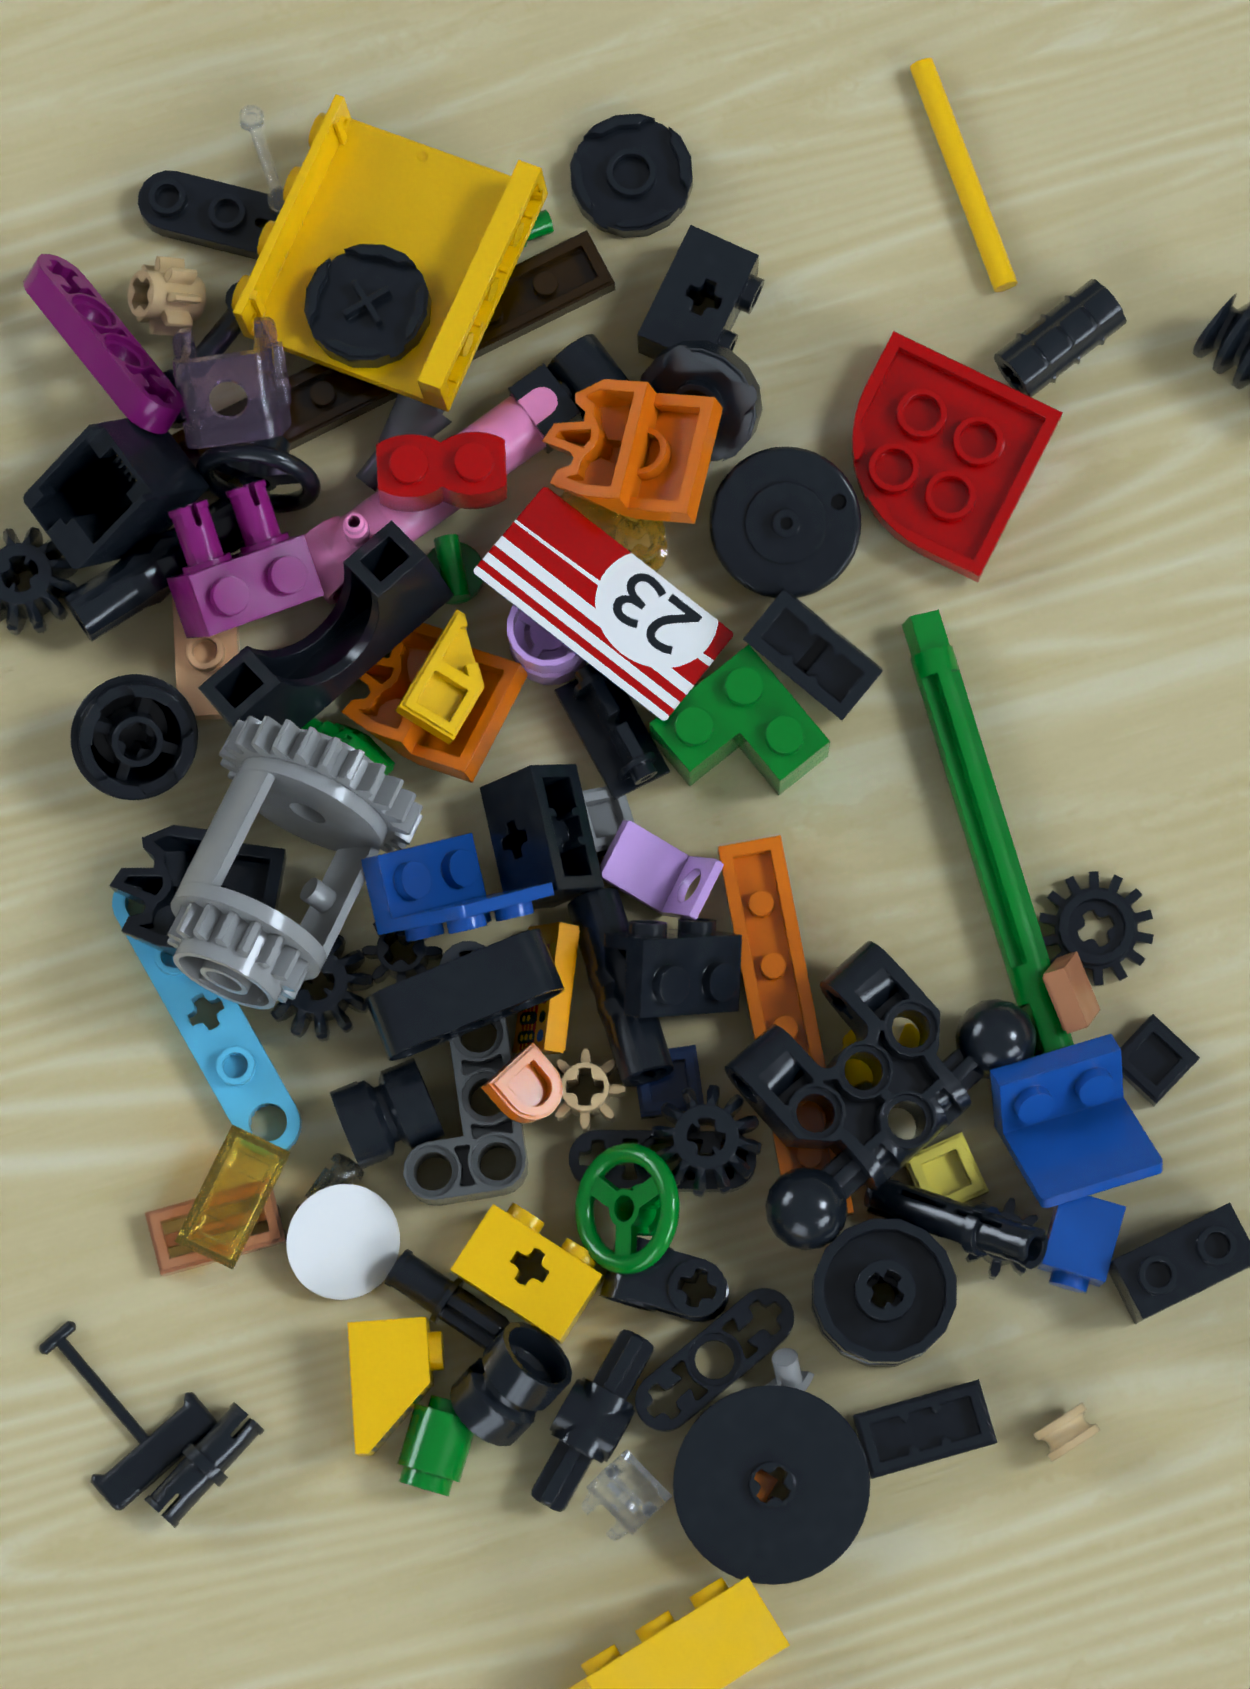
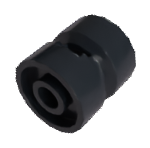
[330,1058,445,1170]
[450,1322,572,1446]

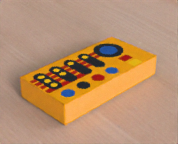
[513,922,580,1055]

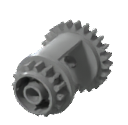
[167,716,423,1009]

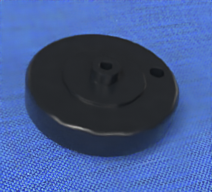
[709,447,861,598]

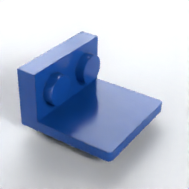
[361,833,555,942]
[990,1034,1163,1208]

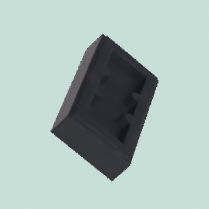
[852,1379,998,1479]

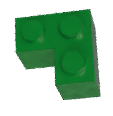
[649,644,830,795]

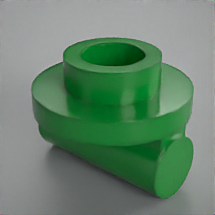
[427,534,484,605]

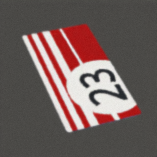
[473,487,733,721]

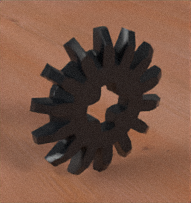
[1039,871,1154,986]

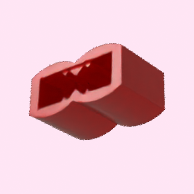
[376,432,507,512]

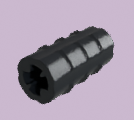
[994,279,1127,397]

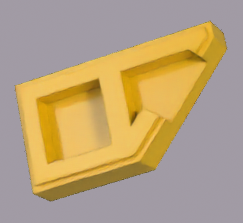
[395,609,485,744]

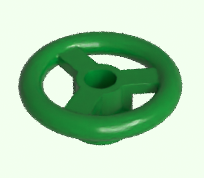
[575,1143,680,1274]

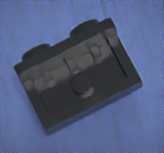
[604,918,742,1018]

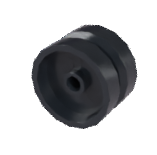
[811,1219,957,1367]

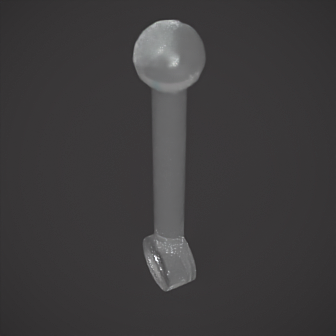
[239,105,284,212]

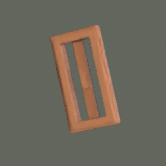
[145,1178,287,1277]

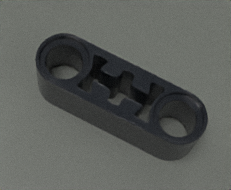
[365,929,565,1061]

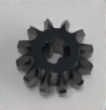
[0,527,78,635]
[271,935,373,1041]
[651,1085,762,1197]

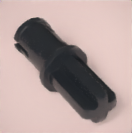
[385,1249,510,1349]

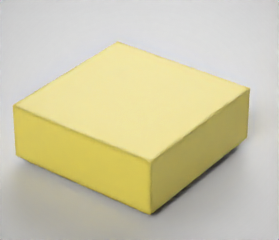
[904,1132,989,1203]

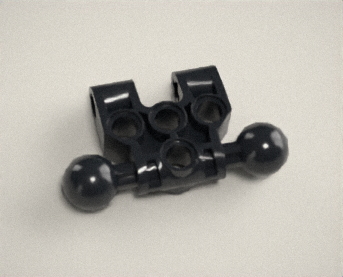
[724,941,1037,1250]

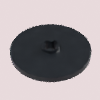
[673,1385,870,1585]

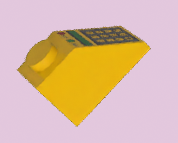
[347,1317,445,1457]

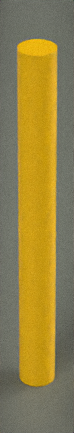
[910,58,1018,292]

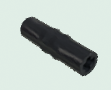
[63,496,245,642]
[567,888,674,1087]

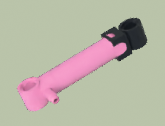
[304,334,630,604]

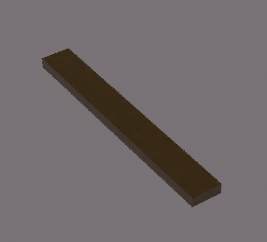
[172,230,616,493]

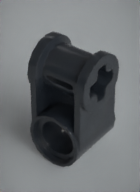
[599,1237,730,1322]

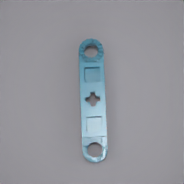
[112,892,302,1157]

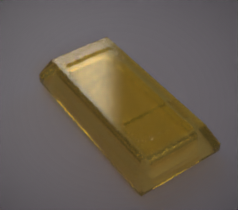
[175,1125,291,1270]

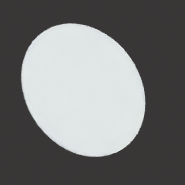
[286,1184,400,1300]

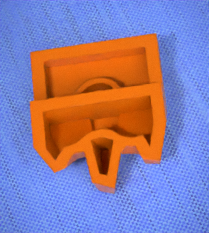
[542,379,723,524]
[341,623,528,783]

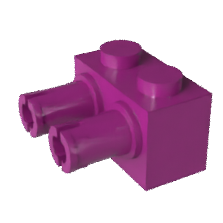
[166,479,324,638]

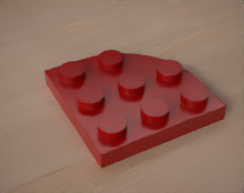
[852,331,1063,582]

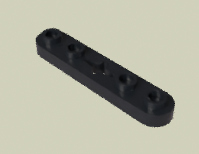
[138,170,284,260]

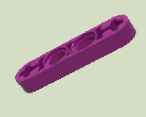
[23,254,184,434]

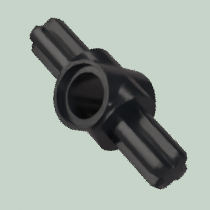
[531,1329,654,1512]

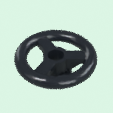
[196,430,321,513]

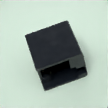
[23,418,210,569]

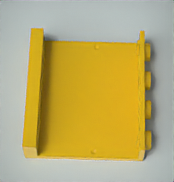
[231,94,548,412]

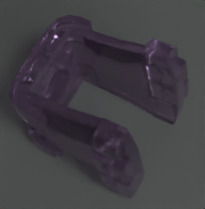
[172,316,291,449]

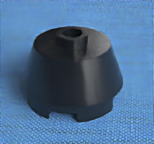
[70,674,198,800]

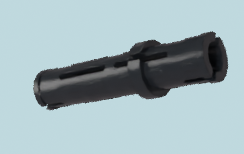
[864,1178,1048,1269]

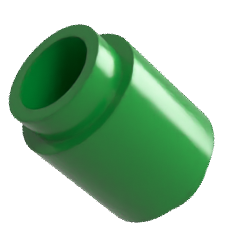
[397,1395,474,1497]

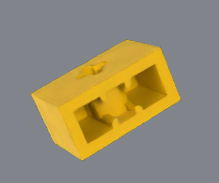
[450,1203,604,1345]

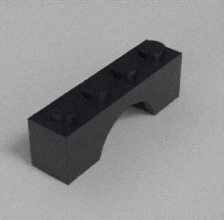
[198,520,454,729]

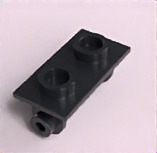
[554,664,670,800]

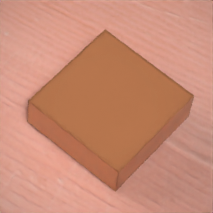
[1042,951,1101,1034]

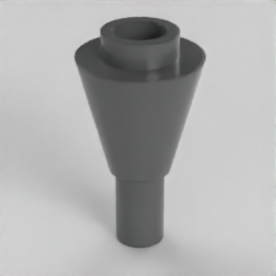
[356,394,452,491]

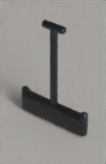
[39,1321,217,1511]

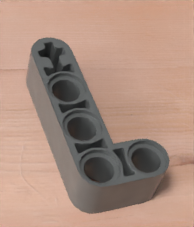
[403,941,528,1206]

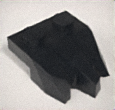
[109,825,287,957]

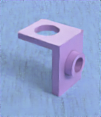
[600,820,724,920]

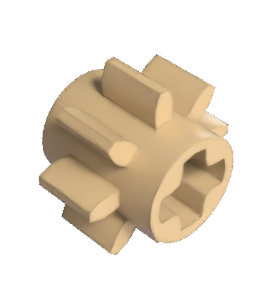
[128,256,206,336]
[555,1049,626,1132]

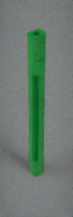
[902,609,1074,1056]

